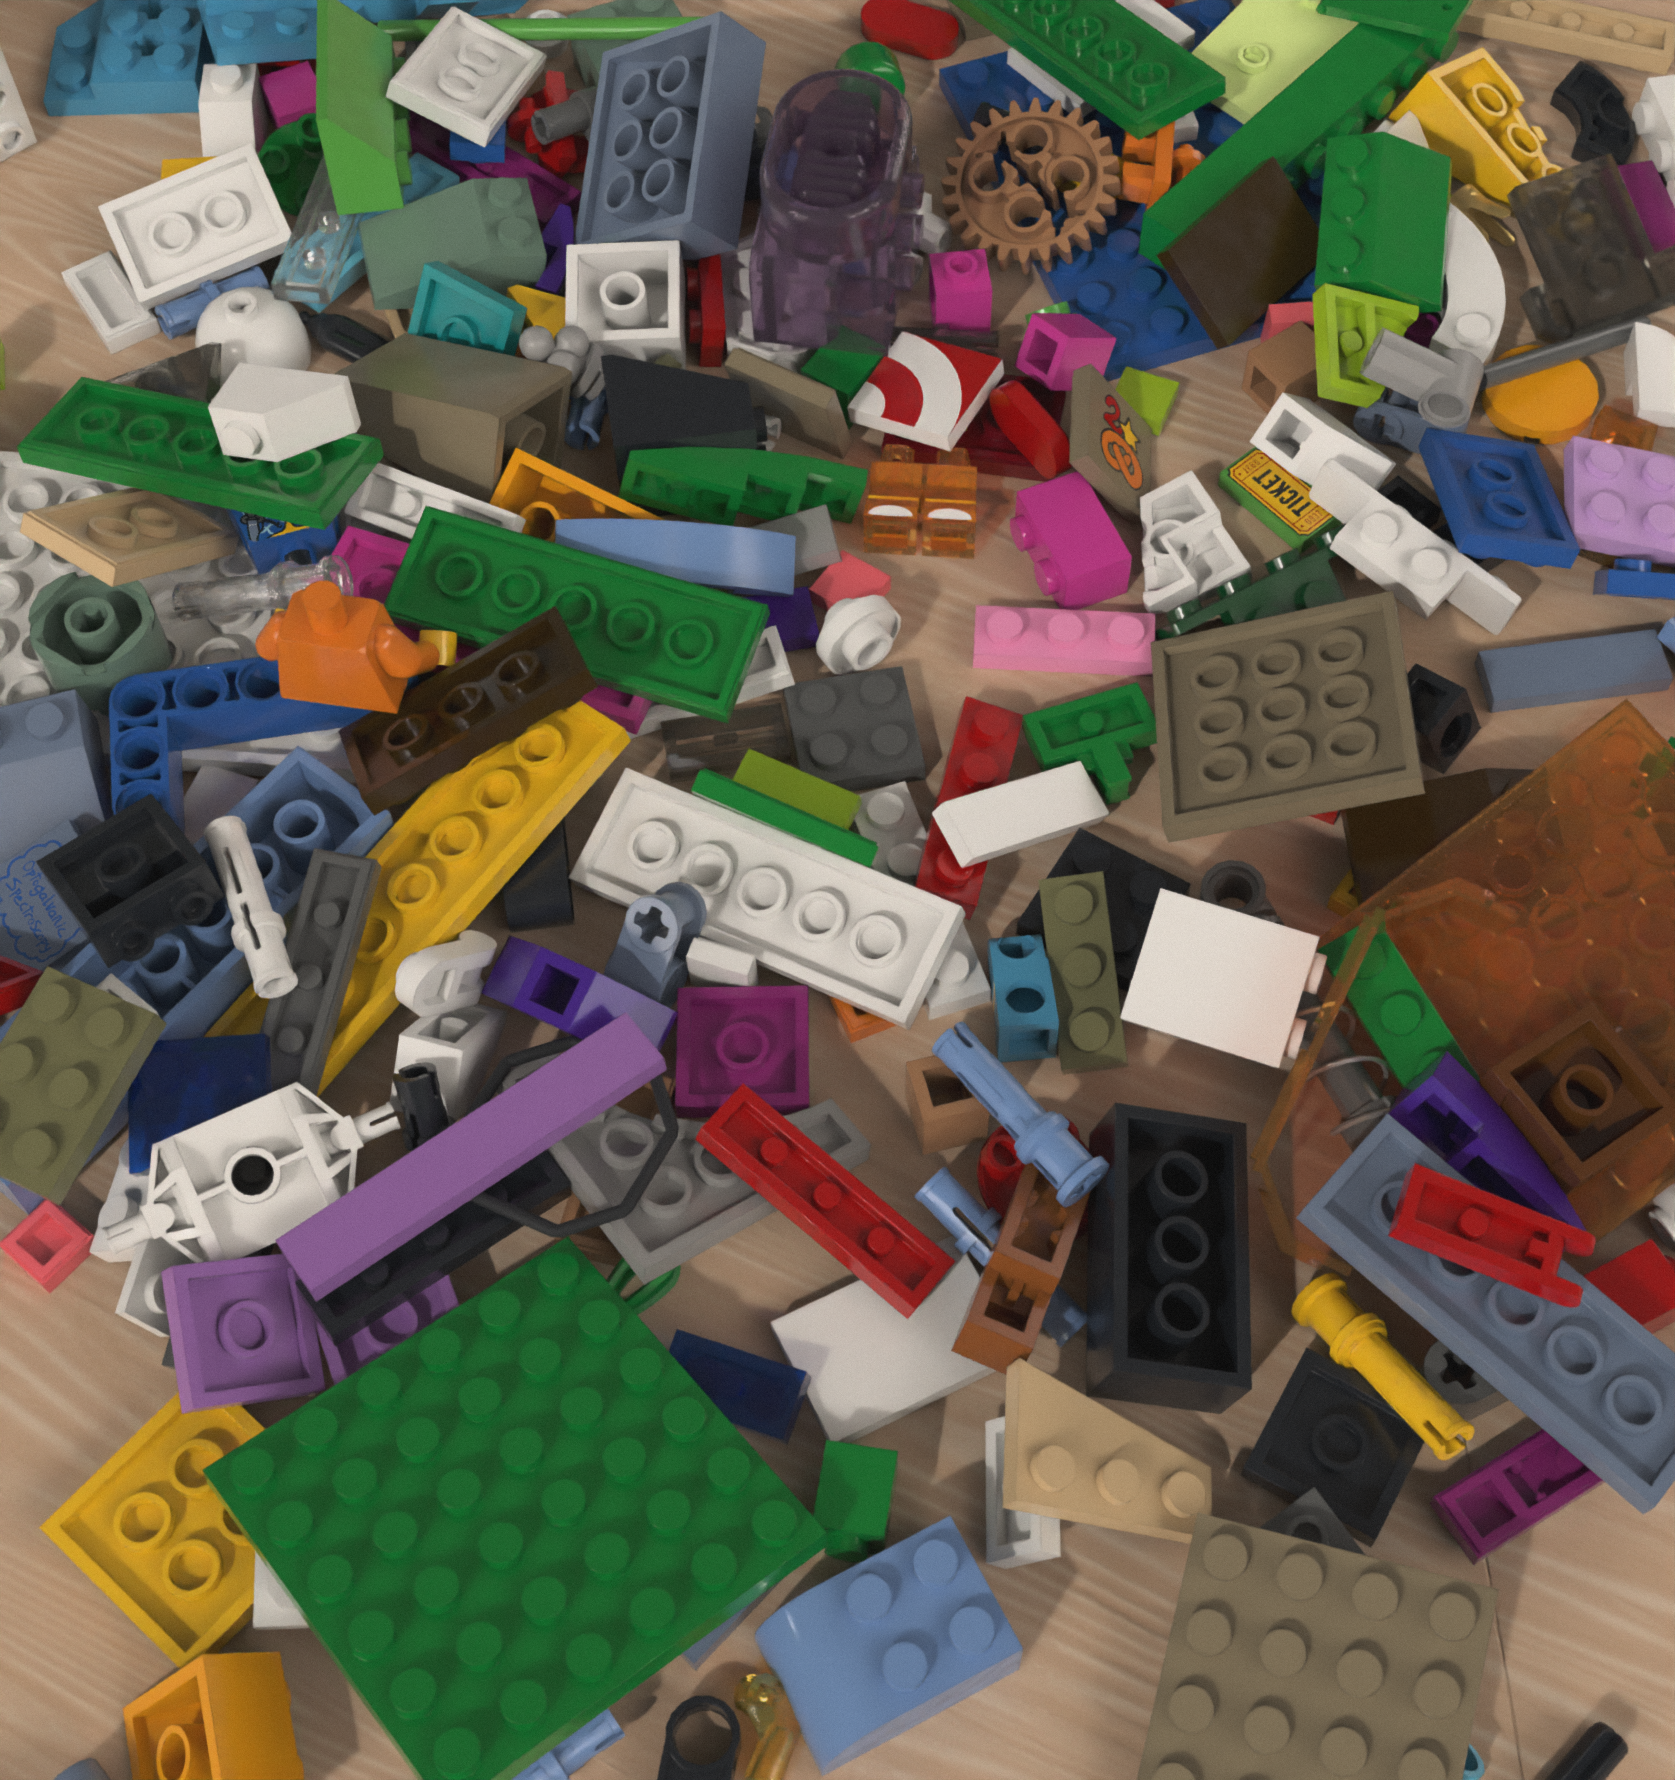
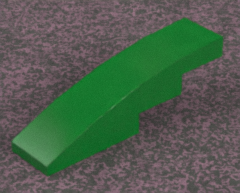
[618,447,868,526]

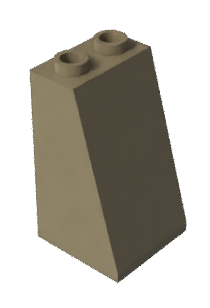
[335,333,572,504]

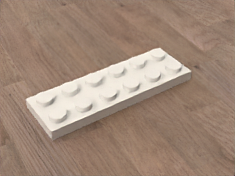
[568,768,966,1030]

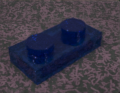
[669,1329,812,1445]

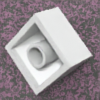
[565,240,686,370]

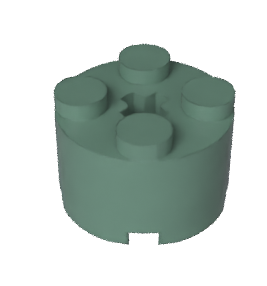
[28,571,173,716]

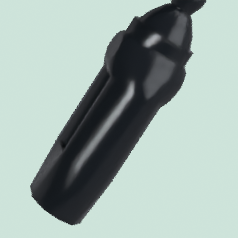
[299,311,391,363]

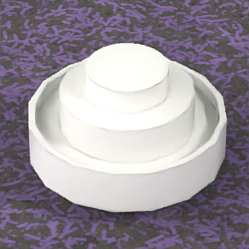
[816,595,901,675]

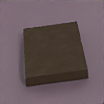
[1157,156,1319,349]

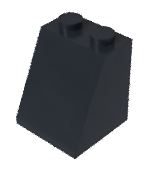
[601,355,768,517]

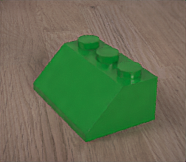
[1314,131,1452,313]

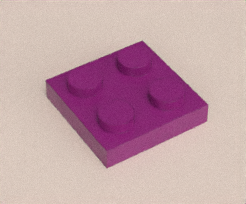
[675,985,810,1118]

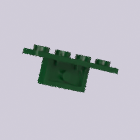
[1155,523,1346,641]

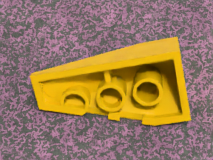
[1389,47,1593,243]

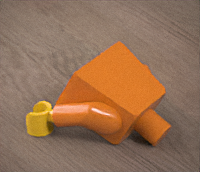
[255,580,457,714]

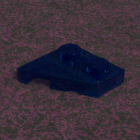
[128,1033,272,1177]

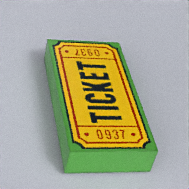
[1218,446,1342,555]

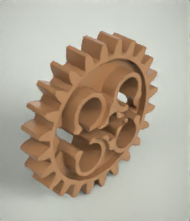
[941,98,1121,275]

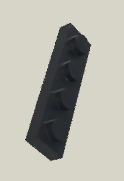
[295,1150,572,1347]

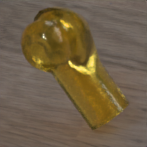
[733,1673,801,1780]

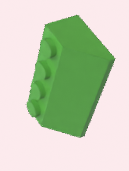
[316,0,413,215]

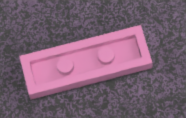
[973,605,1155,677]

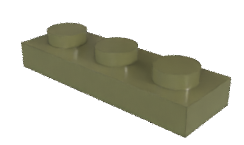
[1038,871,1129,1075]

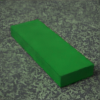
[691,768,879,868]

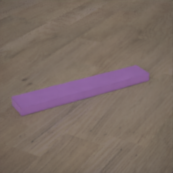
[275,1012,667,1302]

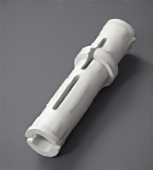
[203,816,298,999]

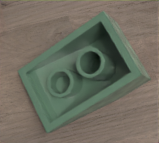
[358,177,547,310]

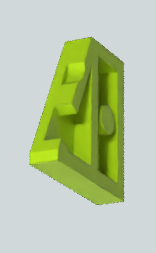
[1312,283,1419,408]

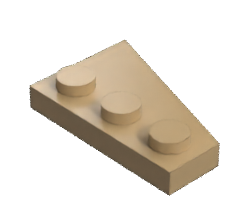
[1003,1358,1212,1544]

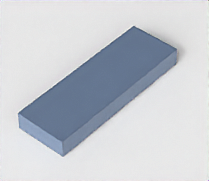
[1475,629,1673,713]

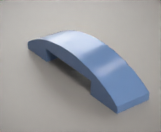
[555,519,796,597]

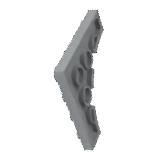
[496,1053,871,1285]

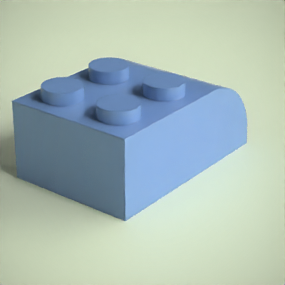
[754,1516,1023,1776]

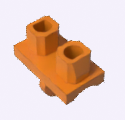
[1117,121,1206,211]

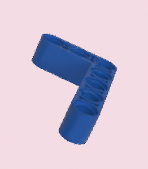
[109,657,422,835]

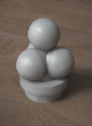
[519,325,605,401]

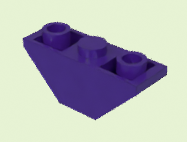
[481,935,678,1052]

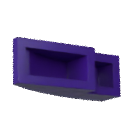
[1387,1051,1586,1252]

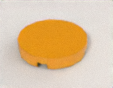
[1481,345,1599,445]

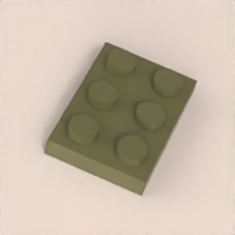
[0,966,167,1206]

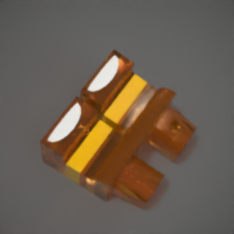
[863,444,977,559]

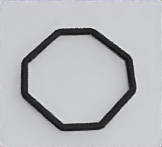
[463,1036,679,1238]

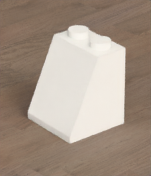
[1120,888,1327,1068]

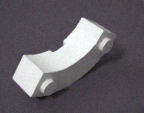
[1429,203,1506,398]

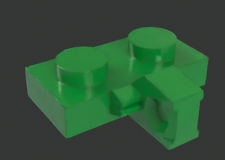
[1022,682,1157,806]

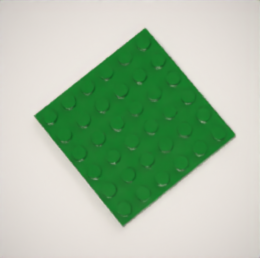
[203,1237,827,1780]

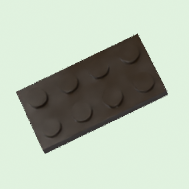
[338,606,598,816]

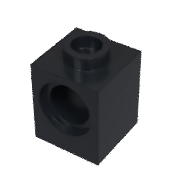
[1407,663,1481,774]

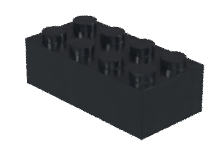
[1086,1103,1252,1414]

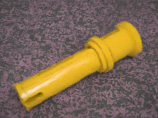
[1291,1273,1475,1461]

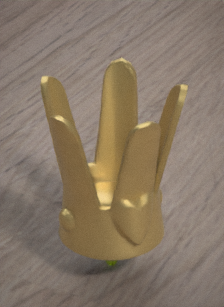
[1450,184,1526,247]

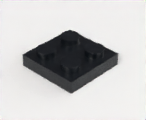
[1016,827,1191,992]
[1240,1347,1424,1548]

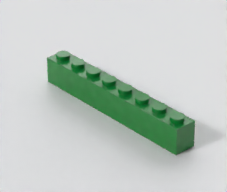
[1139,23,1459,270]

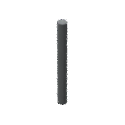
[1479,315,1652,391]

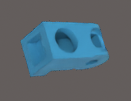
[987,934,1059,1063]

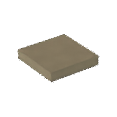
[724,347,853,459]

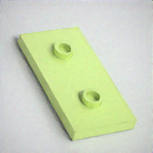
[1191,0,1359,124]

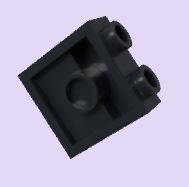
[36,794,225,968]

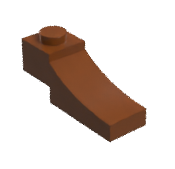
[951,1163,1091,1375]

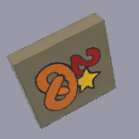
[1069,363,1151,525]

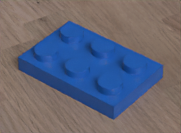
[1418,428,1580,569]

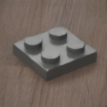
[783,666,926,792]

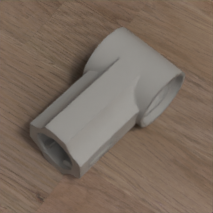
[1359,327,1484,428]

